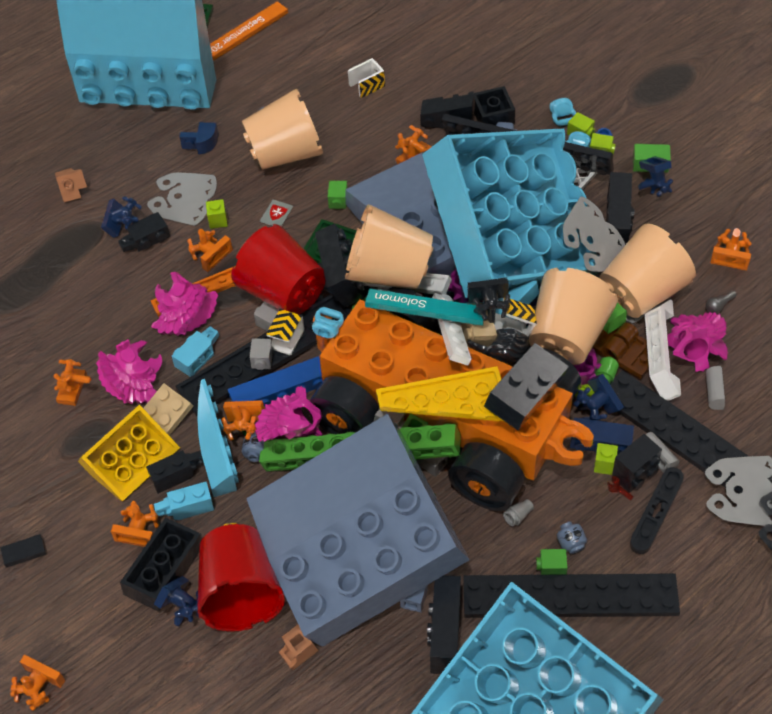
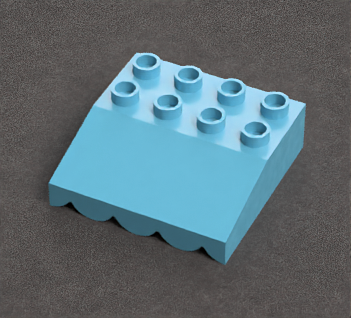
[56,0,216,110]
[422,128,600,298]
[411,582,664,714]

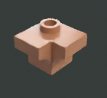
[55,168,87,202]
[279,625,319,670]

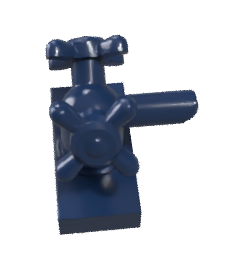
[638,156,673,197]
[101,196,142,238]
[574,374,624,421]
[154,576,199,627]

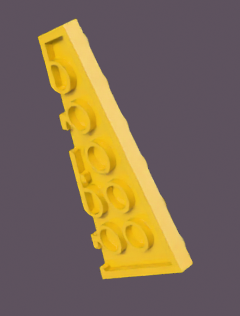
[376,366,505,422]

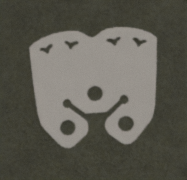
[147,172,217,226]
[563,196,625,272]
[705,456,772,526]

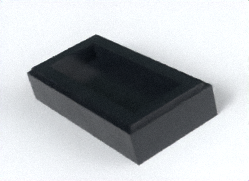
[0,534,46,568]

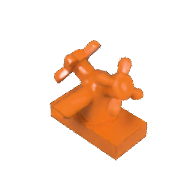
[395,125,432,164]
[710,228,752,271]
[187,229,233,272]
[53,359,91,406]
[221,400,265,440]
[111,501,159,547]
[10,654,65,711]

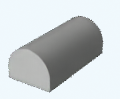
[706,366,725,410]
[646,432,680,473]

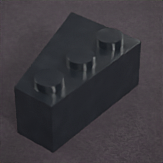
[420,91,474,129]

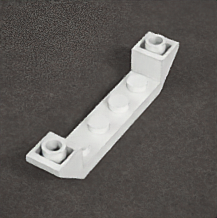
[645,299,681,401]

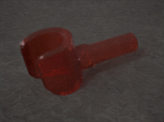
[607,476,634,500]

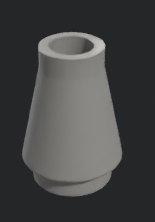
[503,499,534,526]

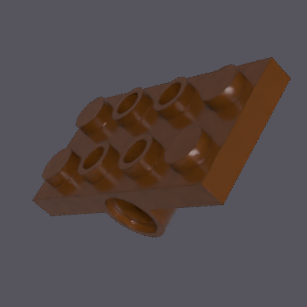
[592,322,649,379]

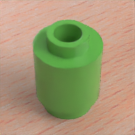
[595,357,619,384]

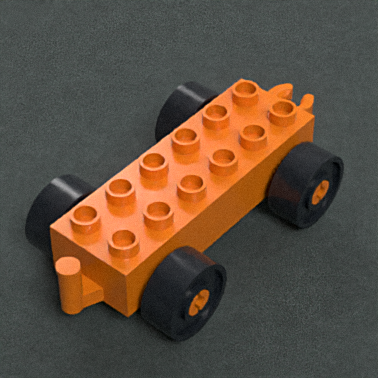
[308,287,594,511]

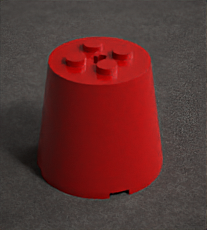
[231,224,326,315]
[197,524,285,631]

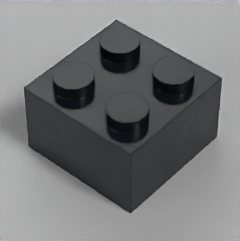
[473,86,515,126]
[612,434,662,493]

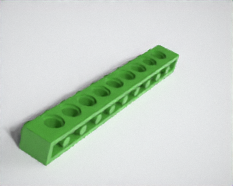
[259,423,461,472]

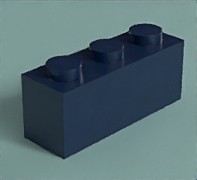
[570,417,634,455]

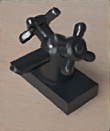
[467,277,510,323]

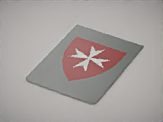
[260,200,293,226]

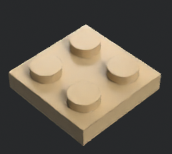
[143,383,193,436]

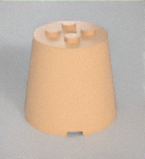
[242,89,323,170]
[345,204,433,290]
[599,224,696,318]
[529,268,618,365]

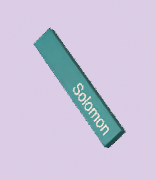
[365,289,484,326]

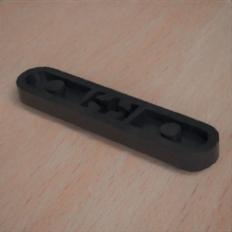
[630,467,684,554]

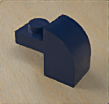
[180,122,218,154]

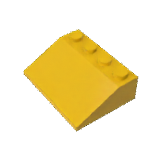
[78,405,180,502]

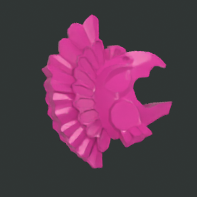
[152,272,219,335]
[667,312,728,372]
[96,339,162,404]
[255,386,322,442]

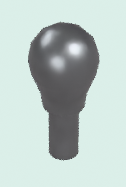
[706,290,737,314]

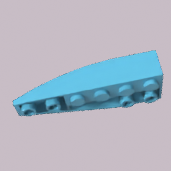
[197,379,239,497]

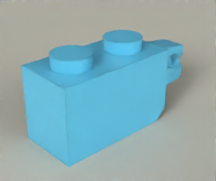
[172,327,219,377]
[154,482,214,520]

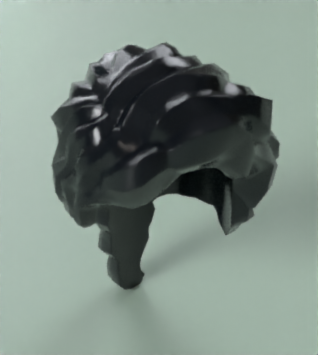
[467,328,529,365]

